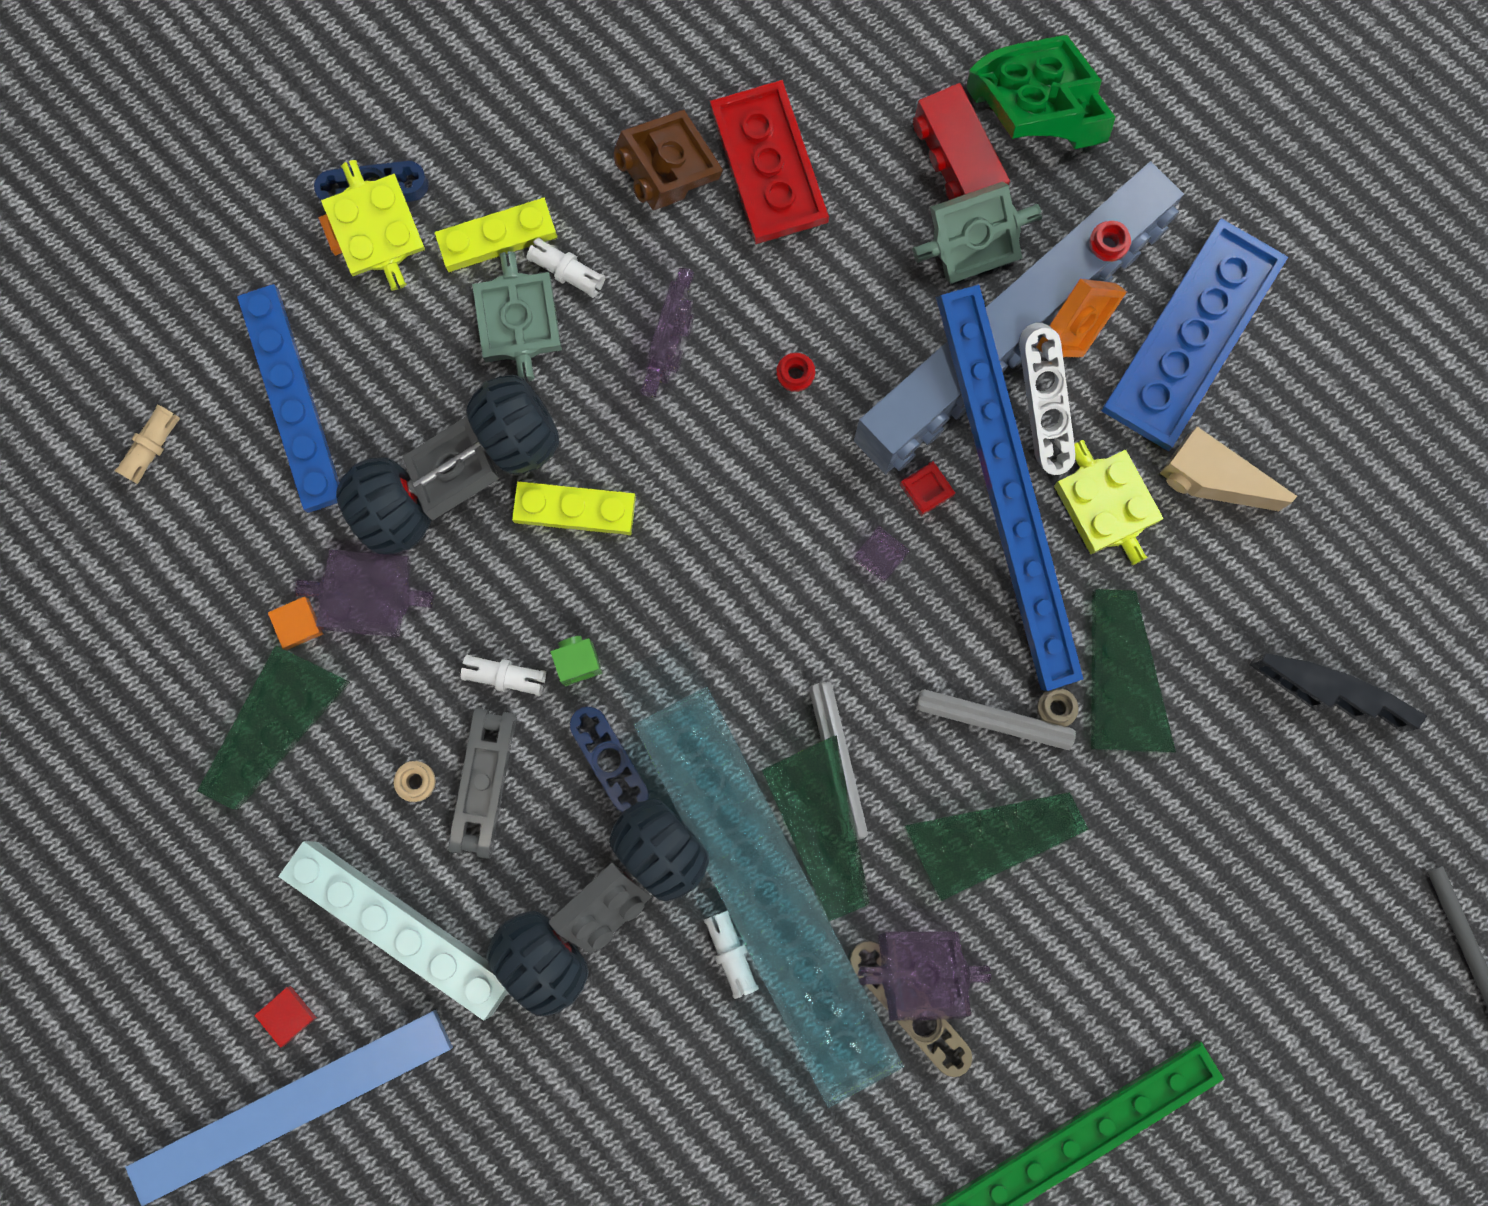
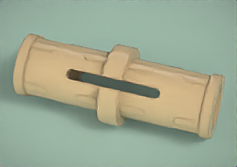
[115,404,180,484]

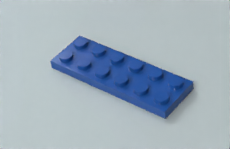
[1101,218,1288,451]

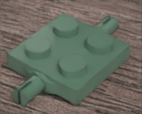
[912,182,1042,284]
[472,251,562,381]

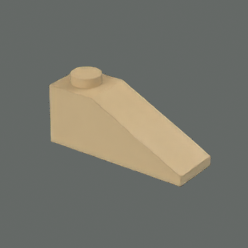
[1160,427,1297,511]

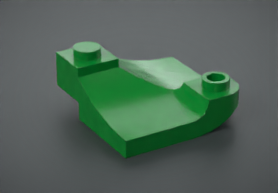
[966,35,1116,149]

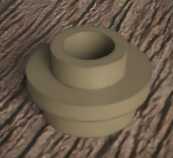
[1037,688,1079,727]

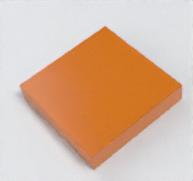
[1036,279,1127,357]

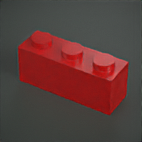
[913,83,1010,200]

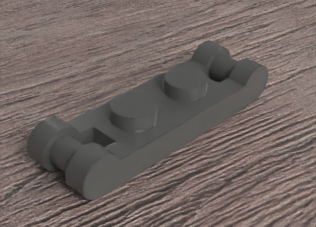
[448,708,517,859]

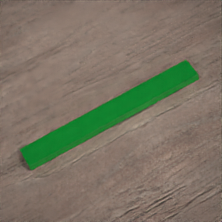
[932,1040,1224,1206]

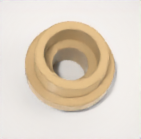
[394,761,436,802]

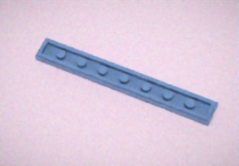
[125,1010,453,1206]

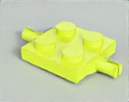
[321,160,425,291]
[1054,440,1163,565]

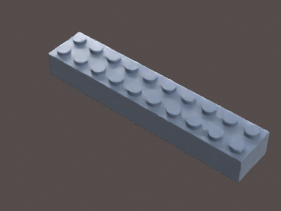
[854,161,1184,475]

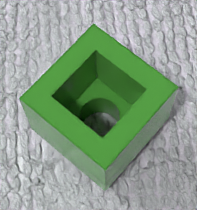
[550,636,603,686]

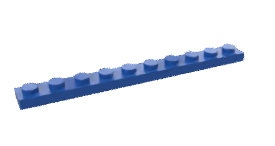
[936,285,1083,691]

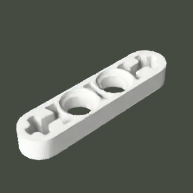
[1019,323,1075,475]

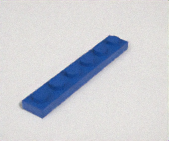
[237,284,340,513]

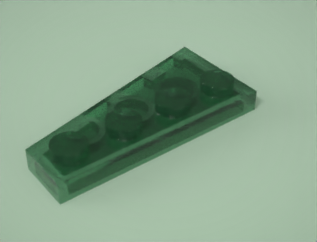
[1091,589,1176,753]
[197,645,350,810]
[762,735,870,922]
[903,792,1089,901]

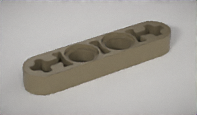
[849,940,972,1077]

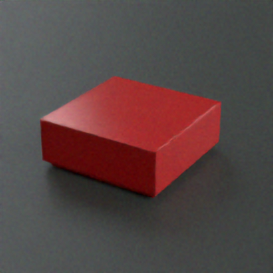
[900,461,955,517]
[254,986,317,1048]

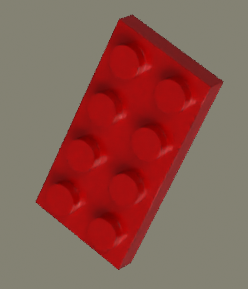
[710,80,829,244]

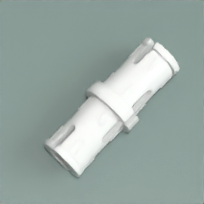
[527,238,605,298]
[461,655,546,696]
[704,910,759,999]

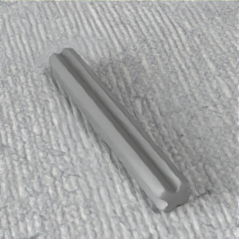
[809,682,868,841]
[917,689,1076,750]

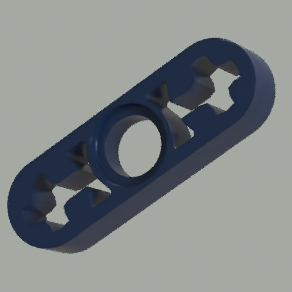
[314,161,429,203]
[570,707,649,812]

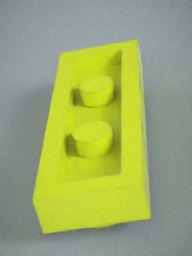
[435,198,558,272]
[512,481,636,535]

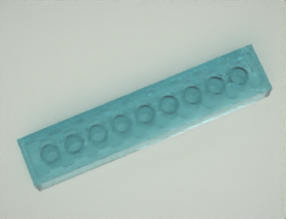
[633,687,904,1108]

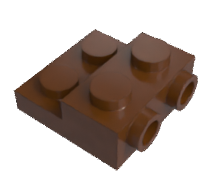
[614,110,723,211]

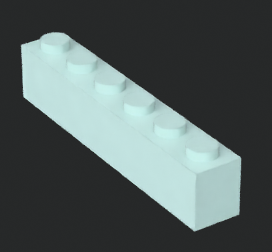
[278,841,508,1021]

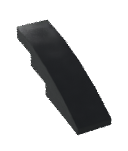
[1249,653,1427,732]

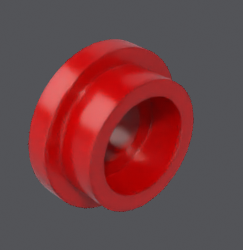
[1089,221,1131,262]
[776,353,815,392]

